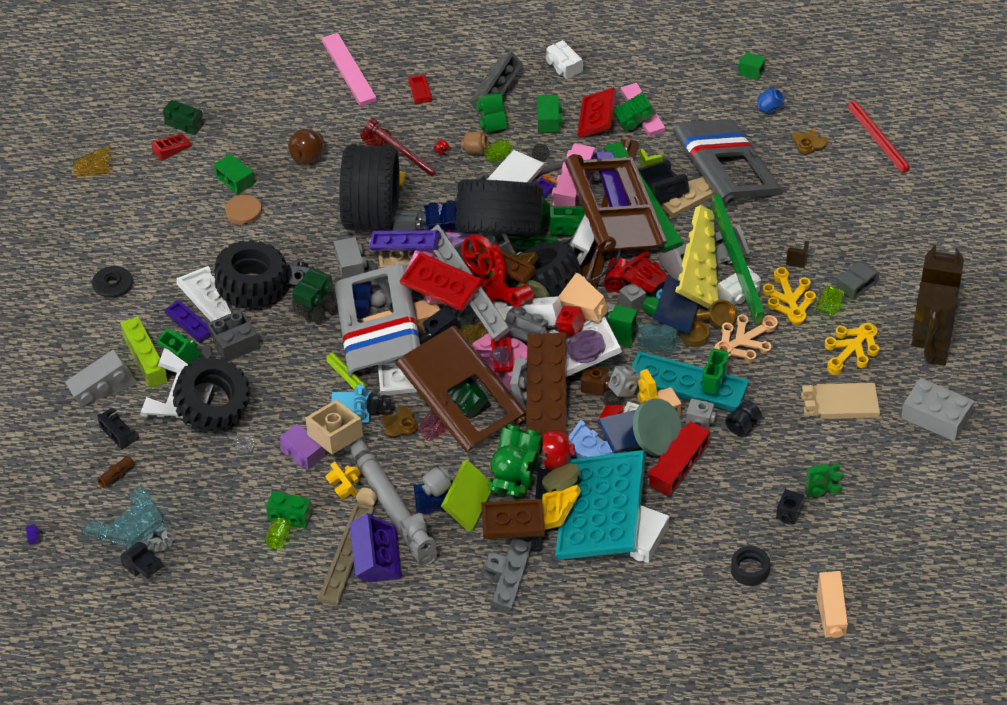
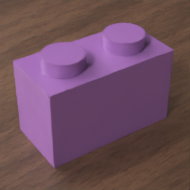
[280,424,325,470]

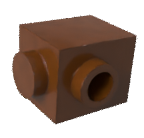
[581,367,611,396]

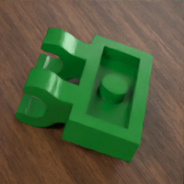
[805,464,844,498]

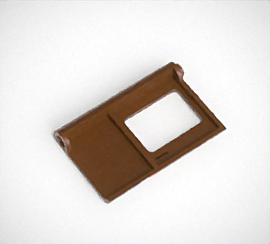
[565,154,667,251]

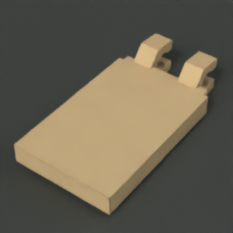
[801,383,880,419]

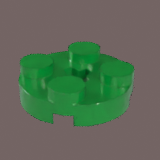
[487,478,528,499]

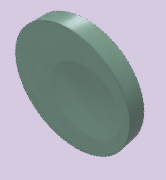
[633,398,682,456]

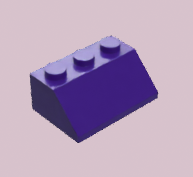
[350,513,402,582]

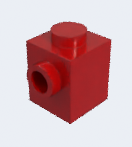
[555,306,585,337]

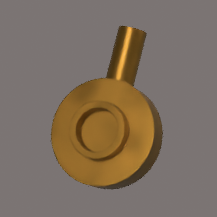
[694,299,737,329]
[680,309,709,346]

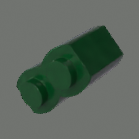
[292,267,333,309]
[448,377,488,417]

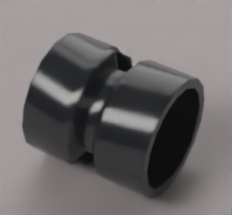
[725,400,762,437]

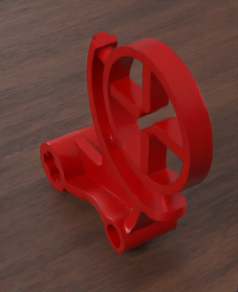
[462,234,534,307]

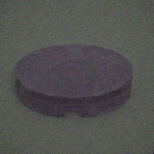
[567,330,606,363]

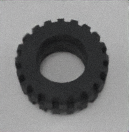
[215,240,287,308]
[509,241,582,297]
[172,356,251,434]

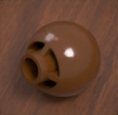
[288,129,324,164]

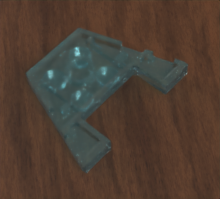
[81,484,164,546]

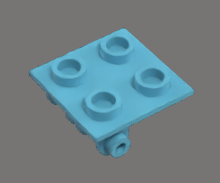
[331,384,371,423]

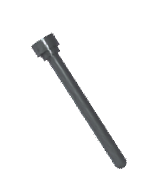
[368,260,394,312]

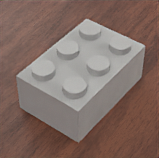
[901,378,974,441]

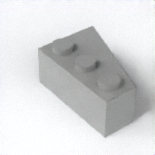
[65,349,138,406]

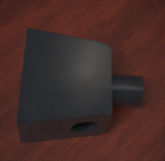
[419,305,461,345]

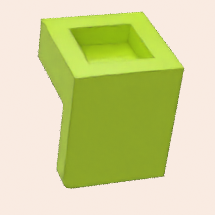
[639,149,663,168]

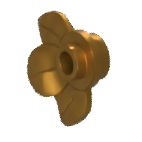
[792,129,828,154]
[381,406,418,437]

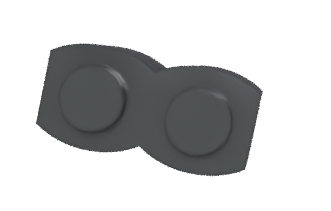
[393,210,422,231]
[836,260,879,300]

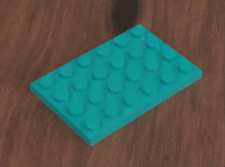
[555,450,646,560]

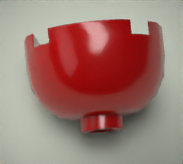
[543,430,575,470]

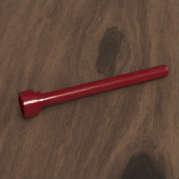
[364,118,436,176]

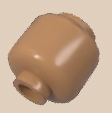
[461,131,489,155]

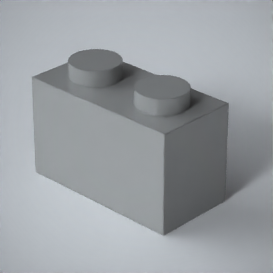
[334,237,367,279]

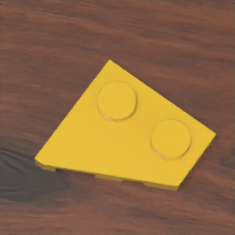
[637,369,658,403]
[542,485,581,530]

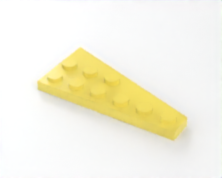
[675,205,718,308]

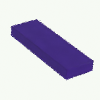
[164,300,211,344]

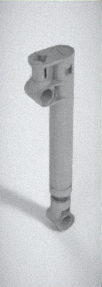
[344,436,437,566]

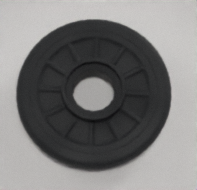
[92,266,133,297]

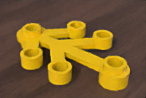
[763,267,816,325]
[824,323,879,375]

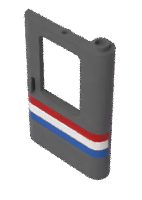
[673,119,783,206]

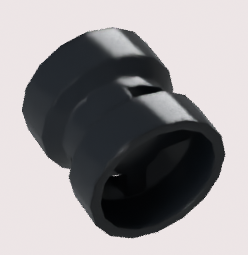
[367,393,391,414]

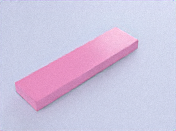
[620,83,665,137]

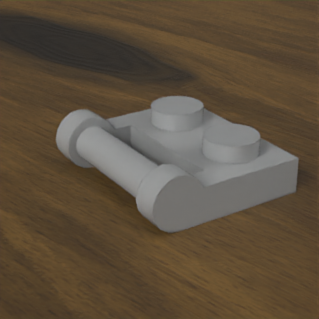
[510,357,527,409]

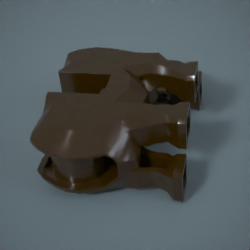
[911,245,964,366]

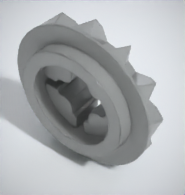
[141,523,174,552]

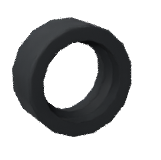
[731,546,770,586]

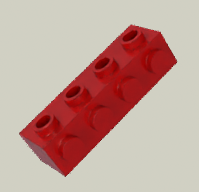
[648,421,710,496]

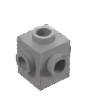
[608,365,640,397]
[686,399,717,430]

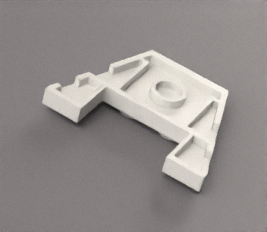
[140,348,213,418]

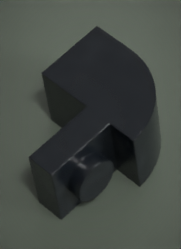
[121,541,163,579]

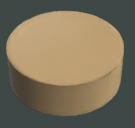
[356,488,377,506]

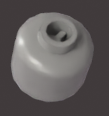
[422,467,452,497]

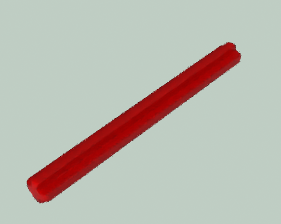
[848,100,910,173]

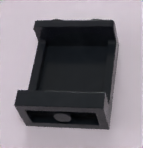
[638,160,689,202]

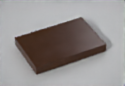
[481,499,545,539]

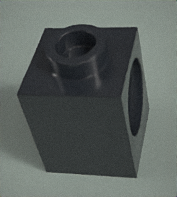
[776,489,804,524]

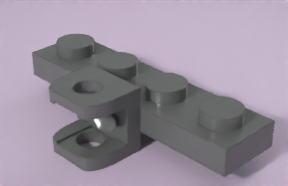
[480,537,531,612]

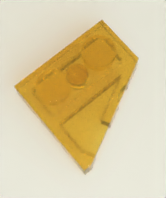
[73,145,110,177]

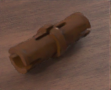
[97,455,135,488]

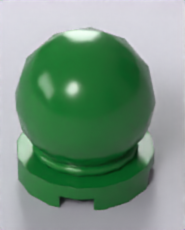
[490,445,539,489]

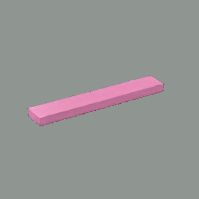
[322,33,377,107]

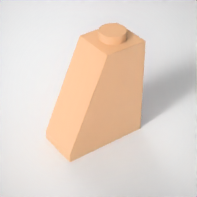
[559,273,609,323]
[816,571,848,638]

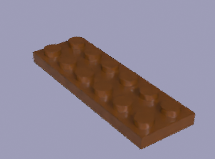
[526,332,567,445]

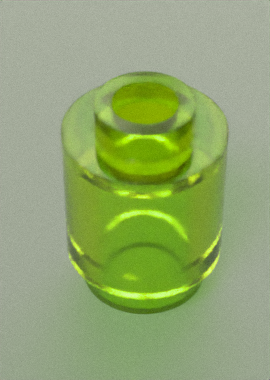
[484,138,512,162]
[264,518,290,549]

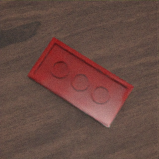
[400,252,483,312]

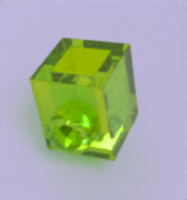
[816,285,844,316]

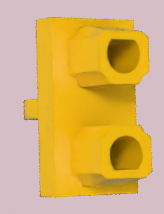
[325,462,360,499]

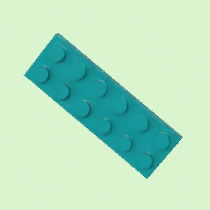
[632,351,749,411]

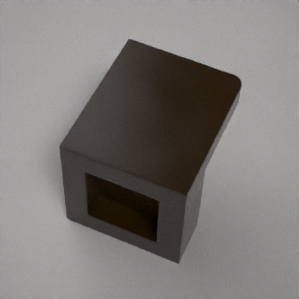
[786,241,809,268]

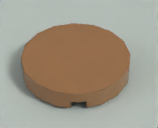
[225,195,261,225]

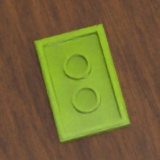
[441,460,491,531]

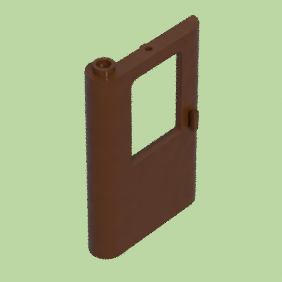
[396,325,526,452]

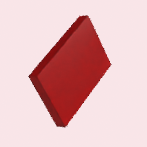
[577,87,616,138]

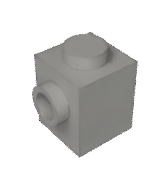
[619,283,646,312]

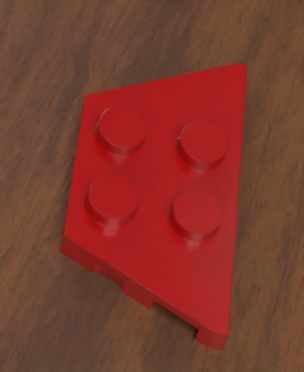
[616,250,667,293]

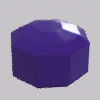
[26,524,40,544]

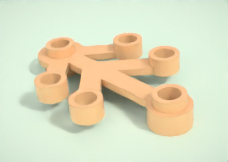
[714,314,778,363]

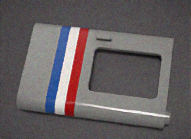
[334,263,420,376]

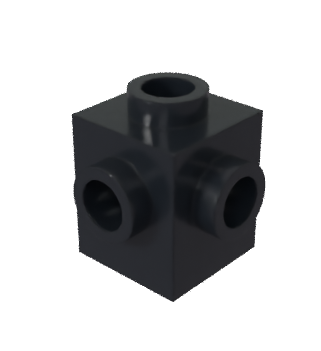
[285,262,314,287]

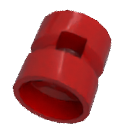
[603,258,629,293]

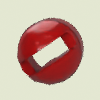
[434,139,449,155]

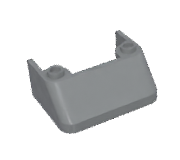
[658,224,750,281]

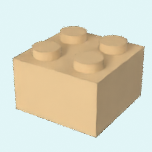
[305,399,363,454]

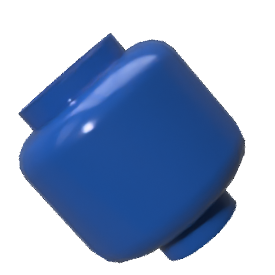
[757,88,784,114]

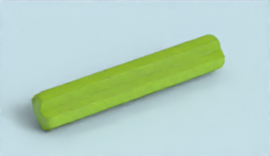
[326,352,366,390]

